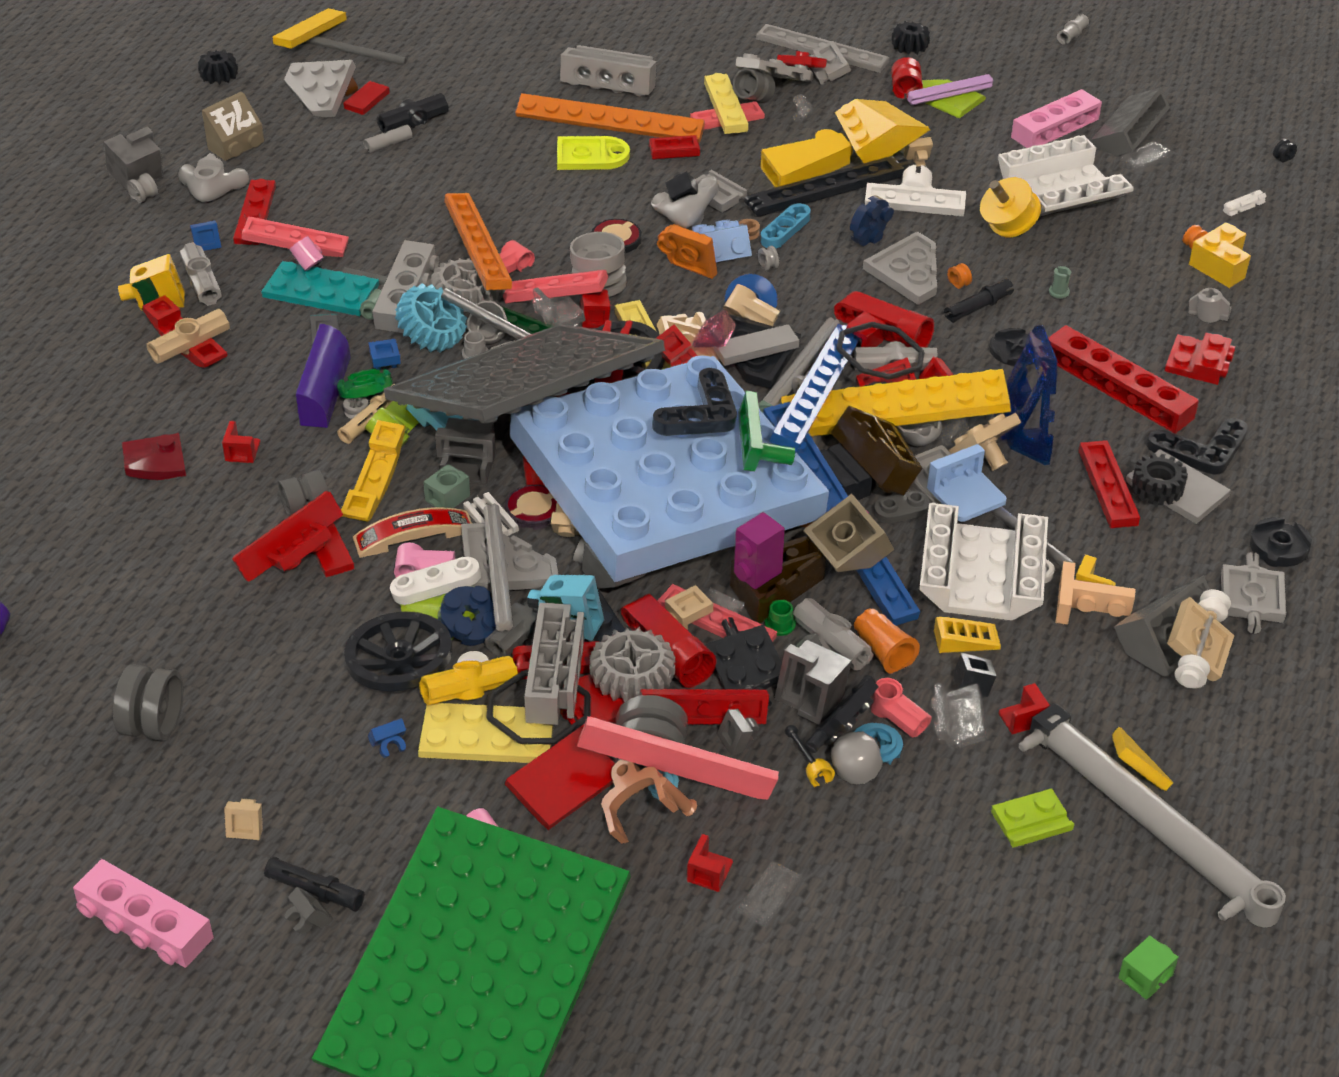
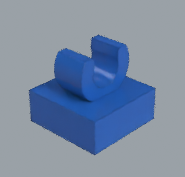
[190,221,221,251]
[369,339,401,370]
[368,718,406,758]

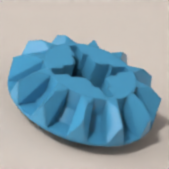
[854,723,903,765]

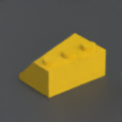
[835,99,930,163]

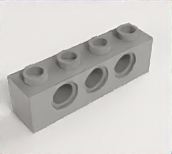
[372,240,439,333]

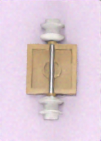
[1167,589,1234,688]

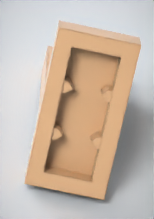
[1055,561,1135,624]

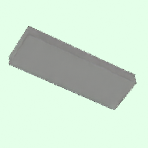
[714,325,799,366]

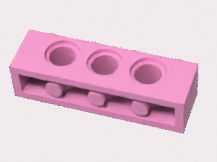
[1011,89,1102,148]
[73,859,213,968]

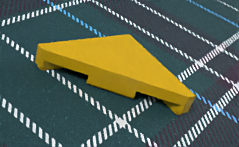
[1112,727,1173,791]

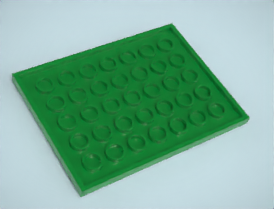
[312,806,631,1077]

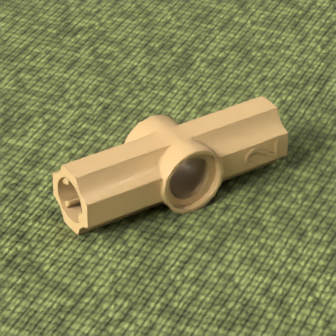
[147,309,230,364]

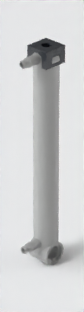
[1019,703,1286,927]

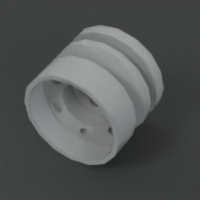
[570,232,627,297]

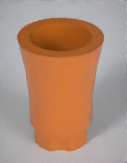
[854,608,920,674]

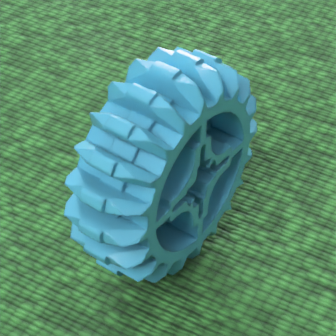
[395,283,467,353]

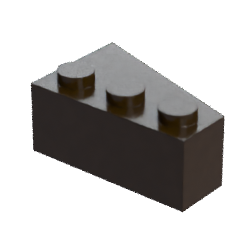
[831,405,923,496]
[730,536,826,623]

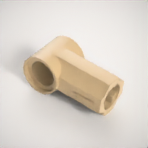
[723,284,780,326]

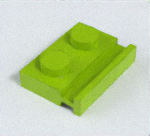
[991,788,1074,848]

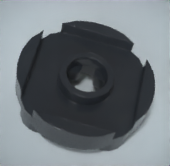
[1250,517,1312,567]

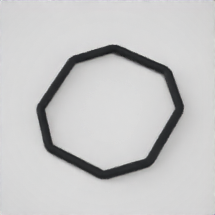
[836,322,925,379]
[486,670,591,744]

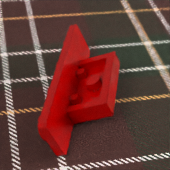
[232,491,343,582]

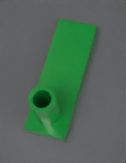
[738,391,795,472]

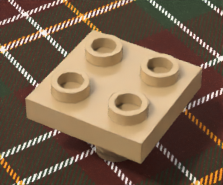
[948,413,1021,471]

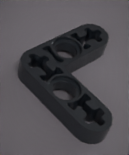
[652,368,737,436]
[1147,418,1248,475]

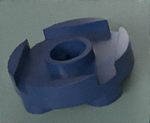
[850,195,894,246]
[438,586,496,646]

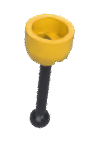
[785,725,835,787]

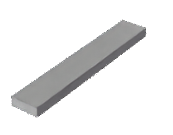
[756,24,889,73]

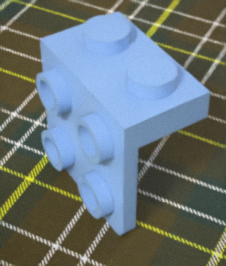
[692,219,752,262]
[927,444,1007,522]

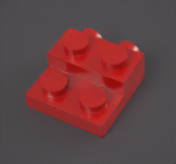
[1164,333,1236,385]

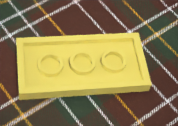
[418,703,554,763]

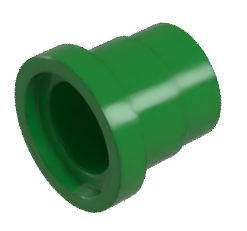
[765,600,796,636]

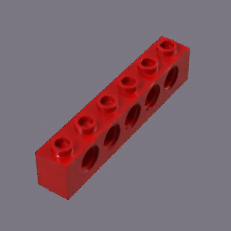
[1043,325,1199,434]

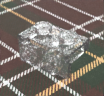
[532,288,586,327]
[932,682,988,748]

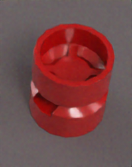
[891,57,923,98]

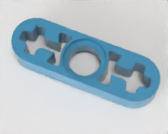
[760,203,811,249]

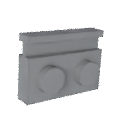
[810,41,851,84]
[695,170,747,213]

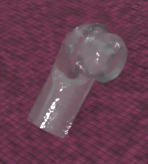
[793,94,813,123]

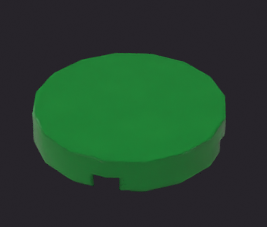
[337,369,393,398]

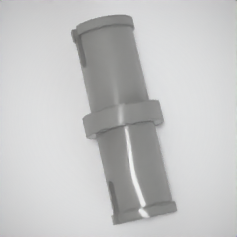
[1057,14,1089,44]

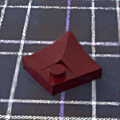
[122,433,186,480]

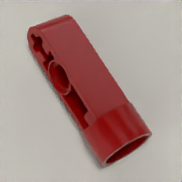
[834,291,934,348]
[621,594,716,688]

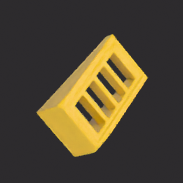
[934,617,1001,653]

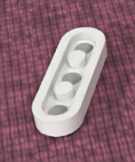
[390,557,481,605]

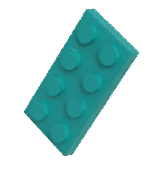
[261,261,379,316]

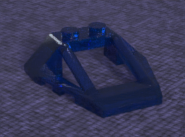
[994,325,1058,465]

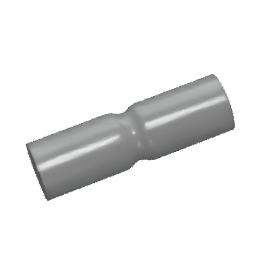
[363,125,412,153]

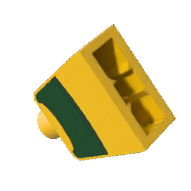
[118,254,185,310]

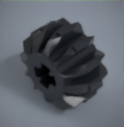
[891,21,930,55]
[198,50,238,85]

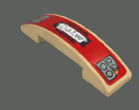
[353,507,472,558]

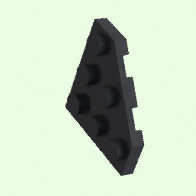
[716,313,801,389]

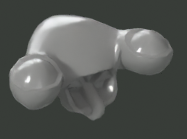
[178,153,249,202]
[651,176,719,229]

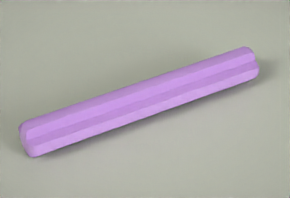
[907,74,993,105]

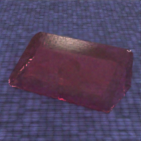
[692,310,736,347]

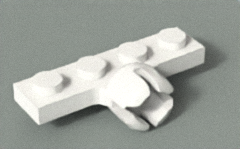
[865,165,966,216]

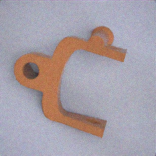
[601,759,697,844]

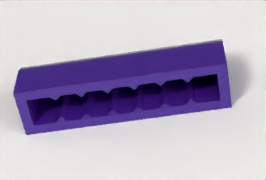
[296,324,351,428]

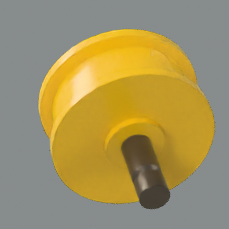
[980,177,1041,238]

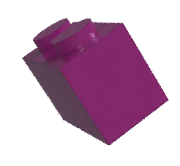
[734,512,785,589]

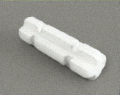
[1223,190,1266,216]

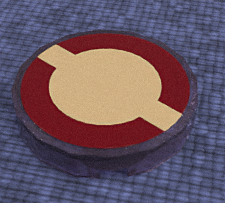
[505,484,557,530]

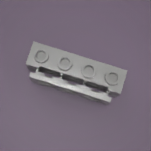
[560,45,657,97]
[524,603,585,725]

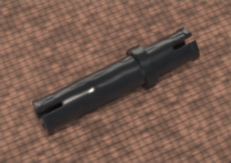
[944,278,1014,323]
[264,856,365,912]

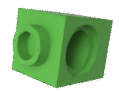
[1118,935,1178,1000]

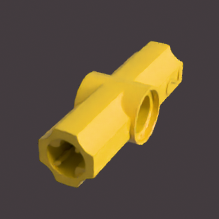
[419,656,518,705]

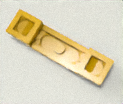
[341,420,405,522]

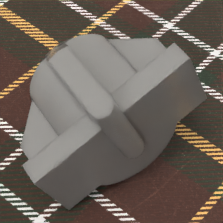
[1188,288,1232,323]

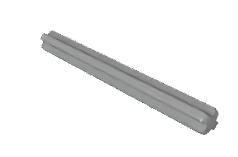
[763,317,840,406]
[484,503,513,632]

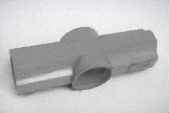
[180,242,222,306]
[854,341,938,370]
[793,598,874,670]

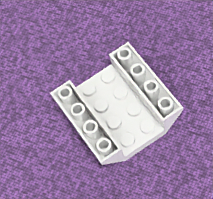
[998,135,1134,216]
[919,503,1048,620]

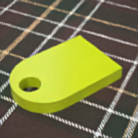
[557,136,630,170]

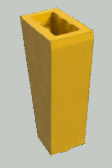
[761,133,853,188]

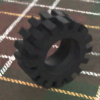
[1131,453,1188,505]

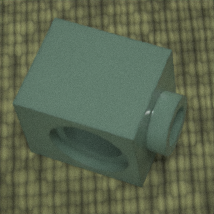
[423,464,470,508]

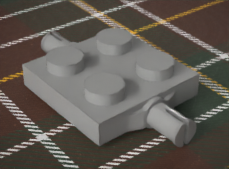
[1221,552,1286,634]

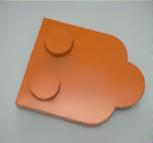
[657,225,717,279]

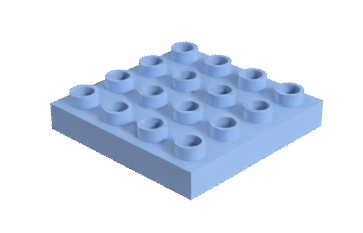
[510,356,829,582]

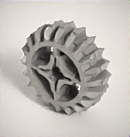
[430,258,501,313]
[590,627,675,702]

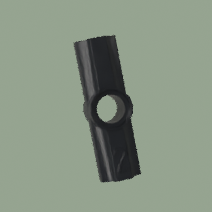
[377,93,449,133]

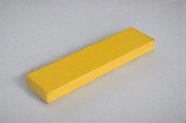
[273,8,347,49]

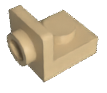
[665,585,713,630]

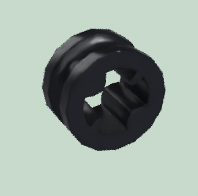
[1273,139,1297,163]

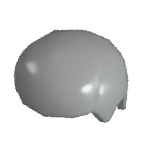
[467,301,507,344]
[897,420,943,447]
[831,731,883,784]

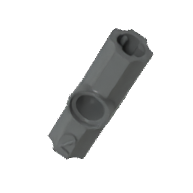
[485,585,544,658]

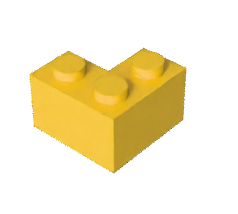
[1189,223,1251,288]

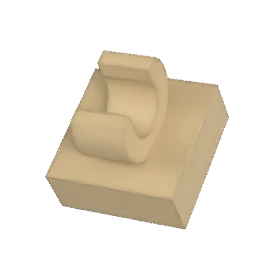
[904,137,933,167]
[225,799,263,840]

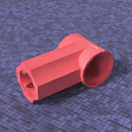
[499,240,535,273]
[870,678,932,738]

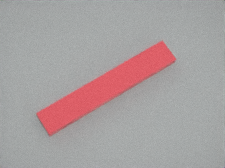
[577,716,779,800]

